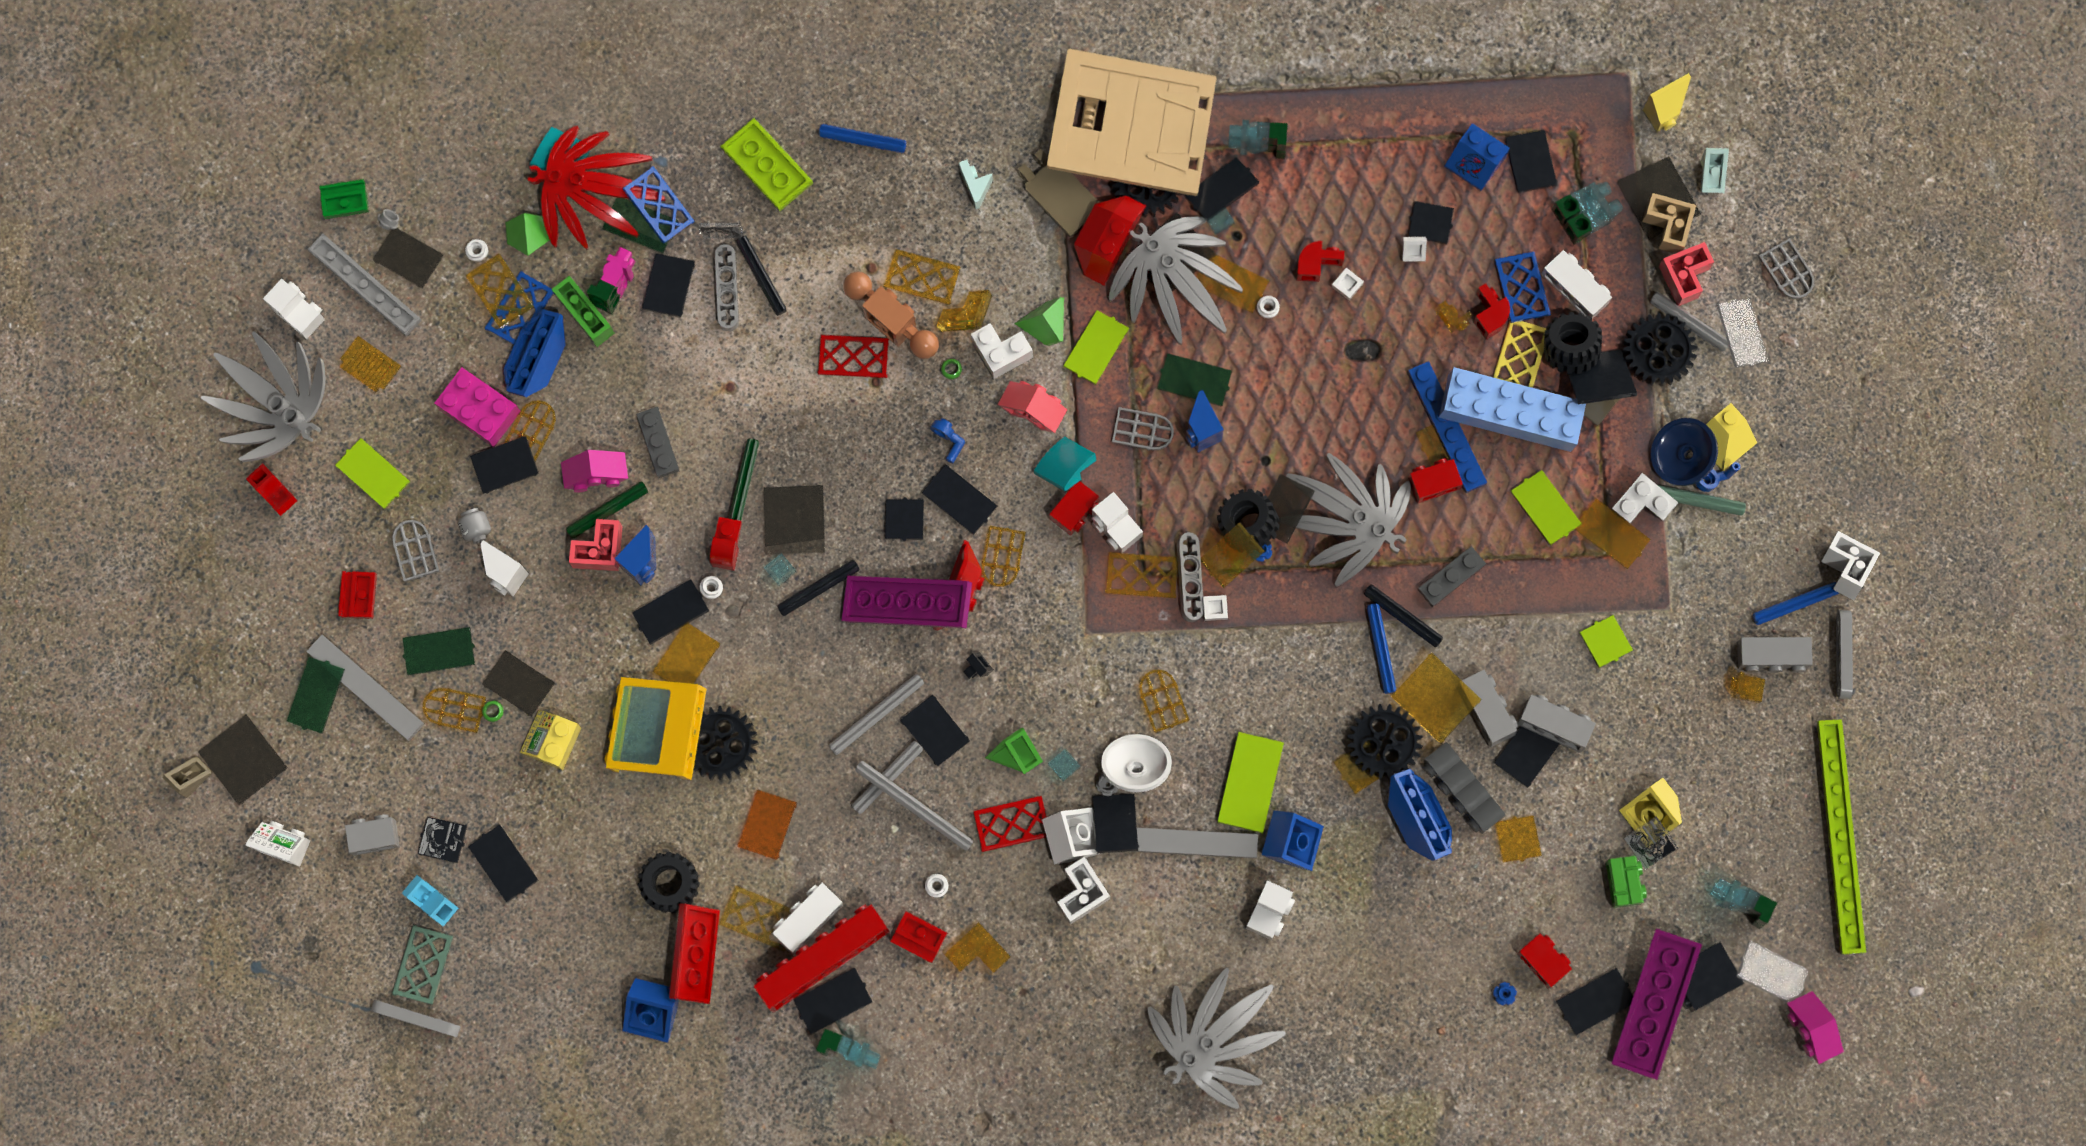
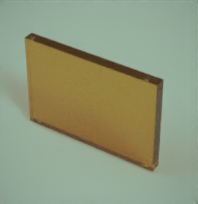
[738,790,797,860]

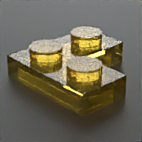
[937,290,992,332]
[944,922,1011,973]

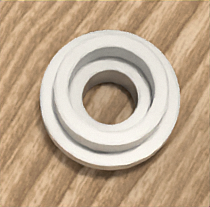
[465,239,488,262]
[1257,296,1280,318]
[700,576,723,599]
[925,874,949,898]

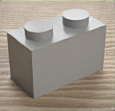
[345,814,400,856]

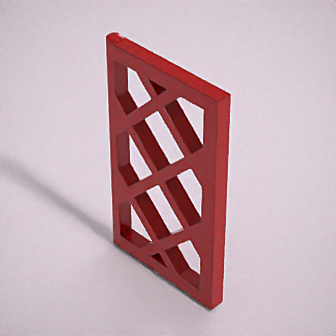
[817,335,889,378]
[974,796,1047,852]

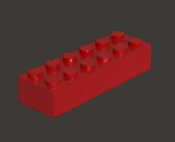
[754,904,890,1013]

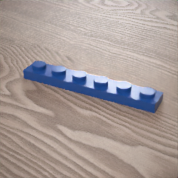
[1407,361,1487,493]

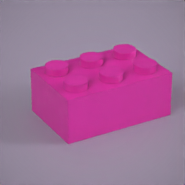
[434,367,521,447]

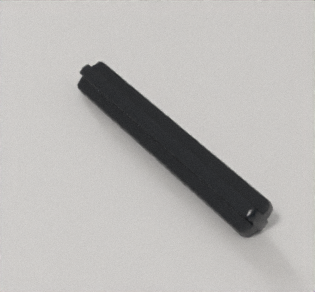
[736,236,787,316]
[777,560,860,616]
[1364,584,1443,647]

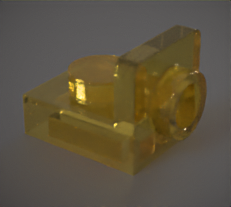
[1436,300,1472,333]
[1730,672,1765,703]

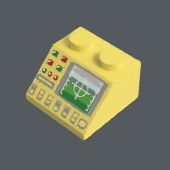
[520,710,581,770]

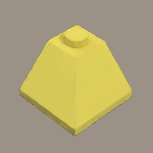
[1643,73,1691,132]
[1706,403,1757,471]
[1619,778,1682,848]

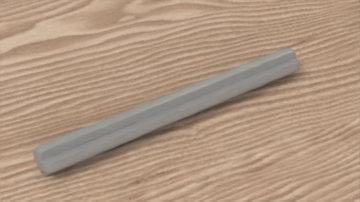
[855,761,973,851]

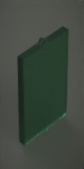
[602,198,678,254]
[1158,354,1232,407]
[403,627,475,676]
[287,657,345,734]

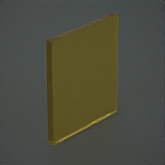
[1391,652,1482,744]

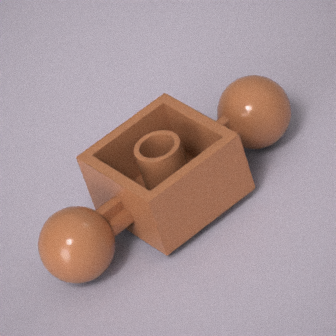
[843,271,939,359]

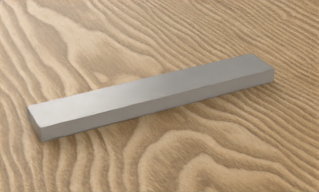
[307,233,422,337]
[306,635,424,741]
[1130,828,1258,859]

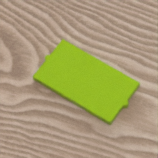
[1063,310,1129,385]
[335,438,410,509]
[1511,470,1582,546]

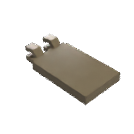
[1018,149,1100,239]

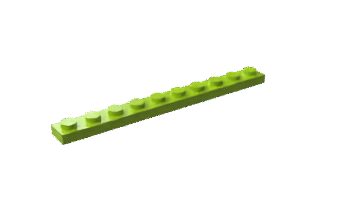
[1817,719,1866,955]

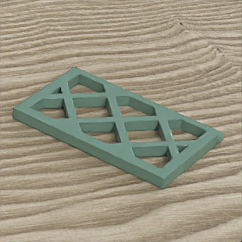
[392,925,453,1005]

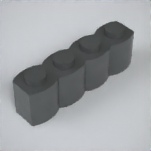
[1423,742,1506,834]

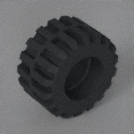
[1544,312,1602,374]
[1217,489,1279,553]
[638,852,700,913]

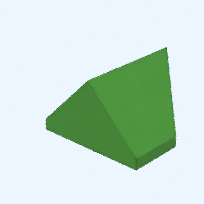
[505,213,550,256]
[1014,297,1064,346]
[985,727,1043,774]

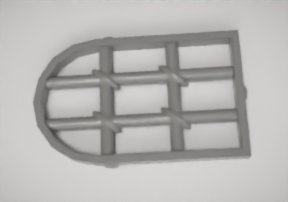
[1758,238,1814,299]
[1112,407,1174,450]
[392,520,440,582]

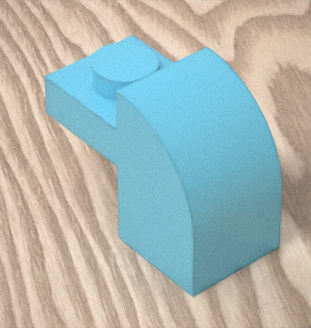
[402,875,459,927]

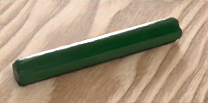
[728,438,759,521]
[566,482,648,538]

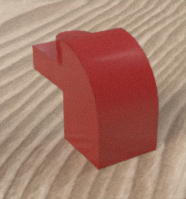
[1297,241,1345,282]
[1474,283,1510,340]
[246,463,298,516]
[710,517,742,571]

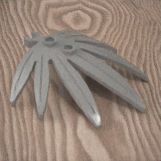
[1109,217,1243,345]
[201,331,325,462]
[1280,453,1411,587]
[1147,968,1286,1109]

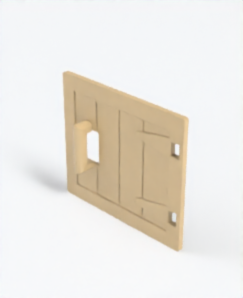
[1047,49,1216,196]

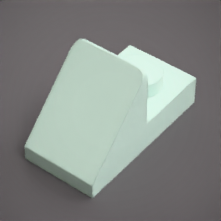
[1700,148,1729,193]
[959,160,993,209]

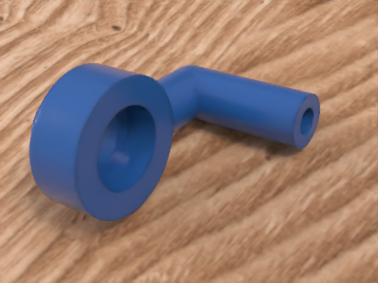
[930,418,965,464]
[1695,462,1741,492]

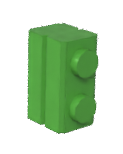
[1605,856,1647,908]

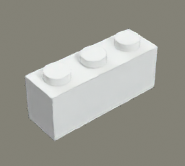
[1541,250,1612,319]
[772,883,843,956]

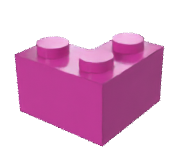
[561,450,628,493]
[1787,991,1844,1064]

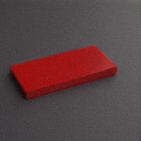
[669,904,720,1004]

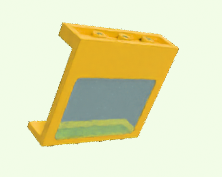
[605,677,707,780]

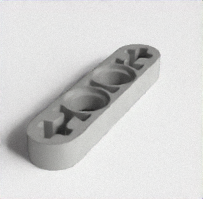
[715,244,739,332]
[1177,532,1204,622]
[1836,610,1853,699]
[370,1000,461,1038]

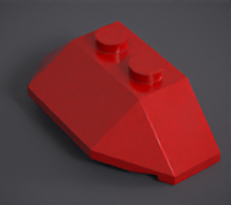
[1074,196,1146,286]
[933,540,985,631]

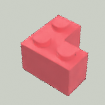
[1659,242,1714,306]
[998,381,1067,433]
[569,519,623,571]

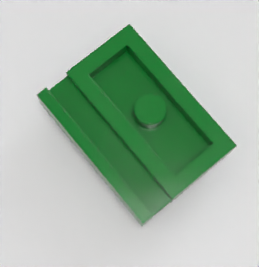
[319,179,369,219]

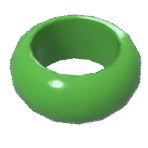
[941,359,962,379]
[482,701,504,722]

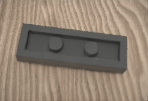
[636,407,680,478]
[1418,546,1486,608]

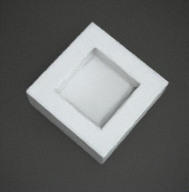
[1402,237,1427,261]
[1332,268,1364,300]
[1203,595,1228,621]

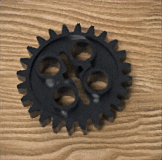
[1112,181,1182,218]
[1622,313,1698,387]
[1347,704,1423,780]
[693,706,759,782]

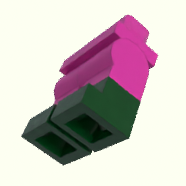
[587,247,635,314]

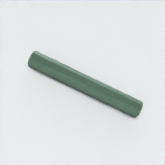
[1658,485,1746,516]

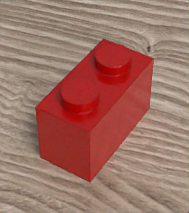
[1408,458,1463,504]
[1049,481,1099,536]
[1517,933,1572,989]

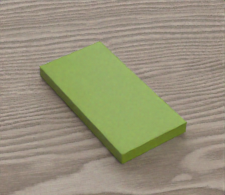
[720,118,813,212]
[1217,732,1284,834]

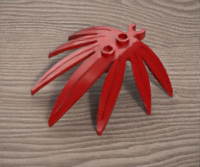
[527,126,666,250]

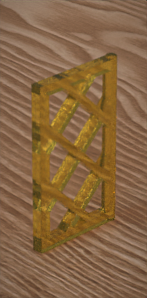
[884,249,961,305]
[466,254,534,329]
[1105,553,1178,598]
[719,886,792,952]

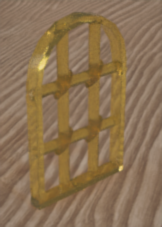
[504,400,556,462]
[982,526,1026,587]
[1140,669,1190,733]
[423,688,486,733]

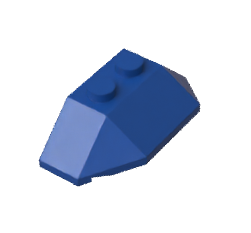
[503,309,566,397]
[1388,769,1452,861]

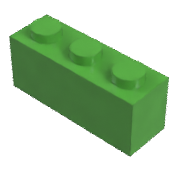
[552,276,615,347]

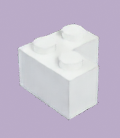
[263,279,325,339]
[971,323,1033,379]
[1612,473,1678,524]
[1092,492,1143,554]
[1821,531,1880,600]
[1057,857,1110,925]
[1246,881,1295,940]

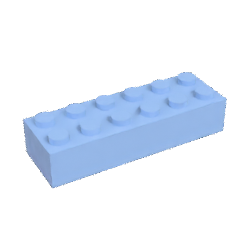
[1439,367,1586,452]

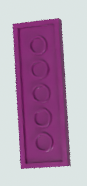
[841,576,972,629]
[1612,928,1702,1080]

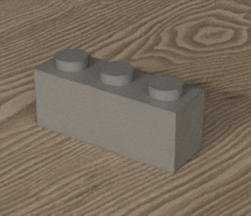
[1737,637,1813,673]
[1458,670,1518,748]
[1518,694,1596,753]

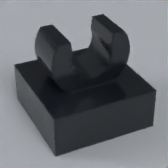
[963,652,994,679]

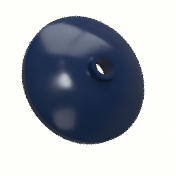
[1651,418,1718,486]

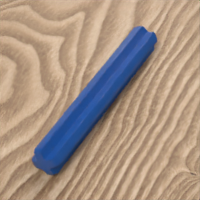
[819,124,907,153]
[1752,582,1839,625]
[1367,604,1396,694]

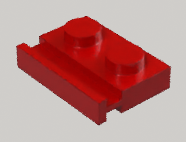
[338,571,377,619]
[890,911,948,963]

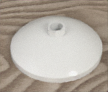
[1101,734,1172,792]

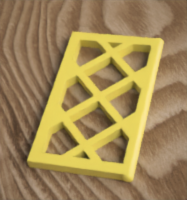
[1493,321,1546,388]

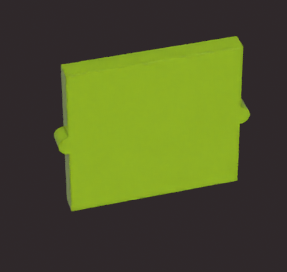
[1580,615,1633,668]

